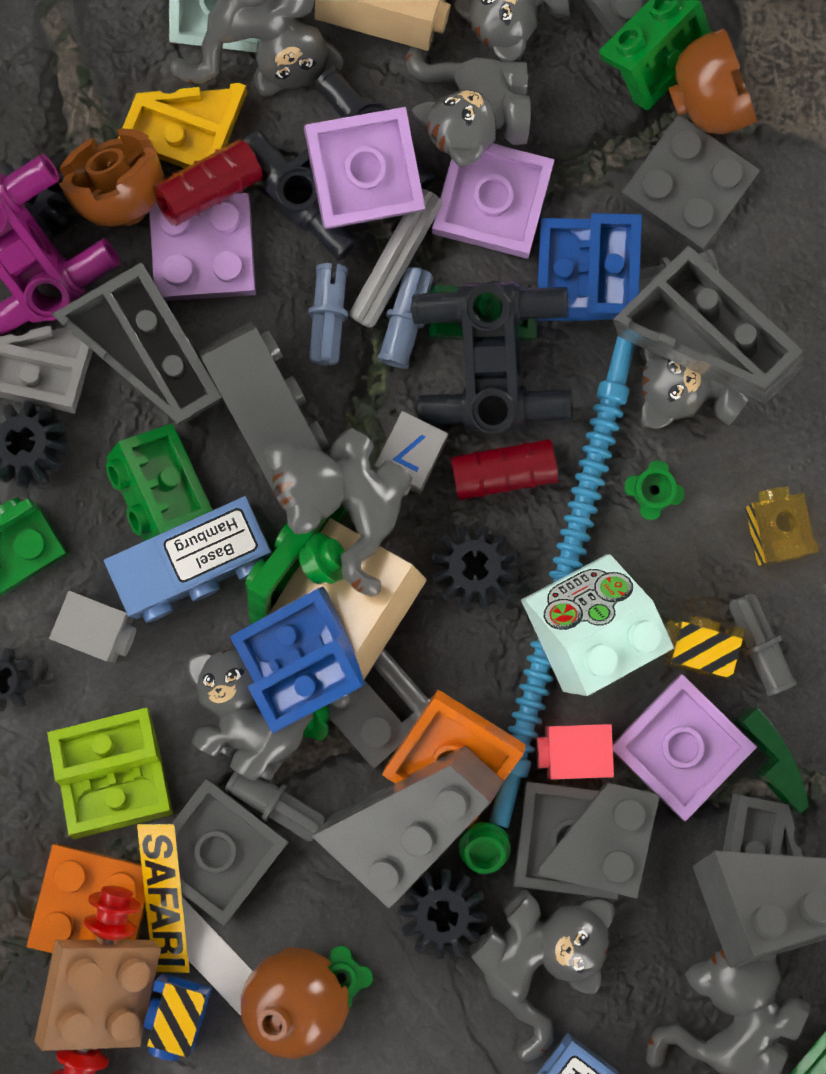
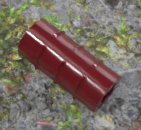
[153,140,262,226]
[450,439,558,501]

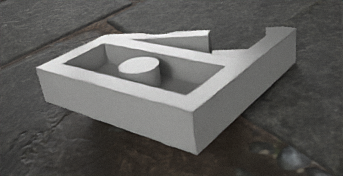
[0,326,93,414]

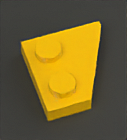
[118,83,248,168]

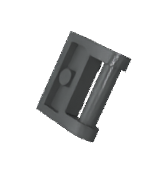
[327,649,433,769]

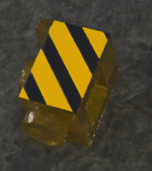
[745,486,819,566]
[664,616,745,680]

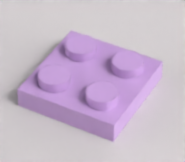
[304,107,425,230]
[432,144,555,259]
[150,193,256,301]
[612,674,757,821]

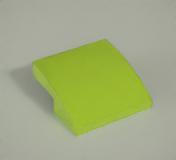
[47,707,174,840]

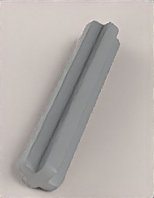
[349,189,442,328]

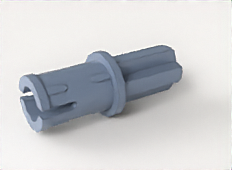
[308,263,348,366]
[377,267,433,369]

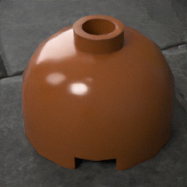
[668,29,757,134]
[59,128,164,227]
[240,947,349,1059]

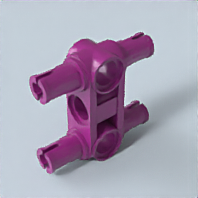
[0,153,120,336]

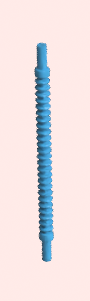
[489,336,636,828]

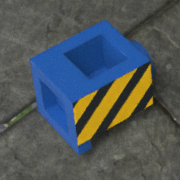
[144,973,212,1061]

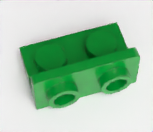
[599,0,711,111]
[106,423,213,541]
[0,498,69,597]

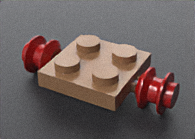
[34,886,161,1074]

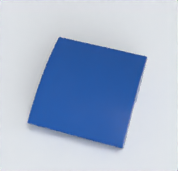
[537,213,642,321]
[230,586,365,734]

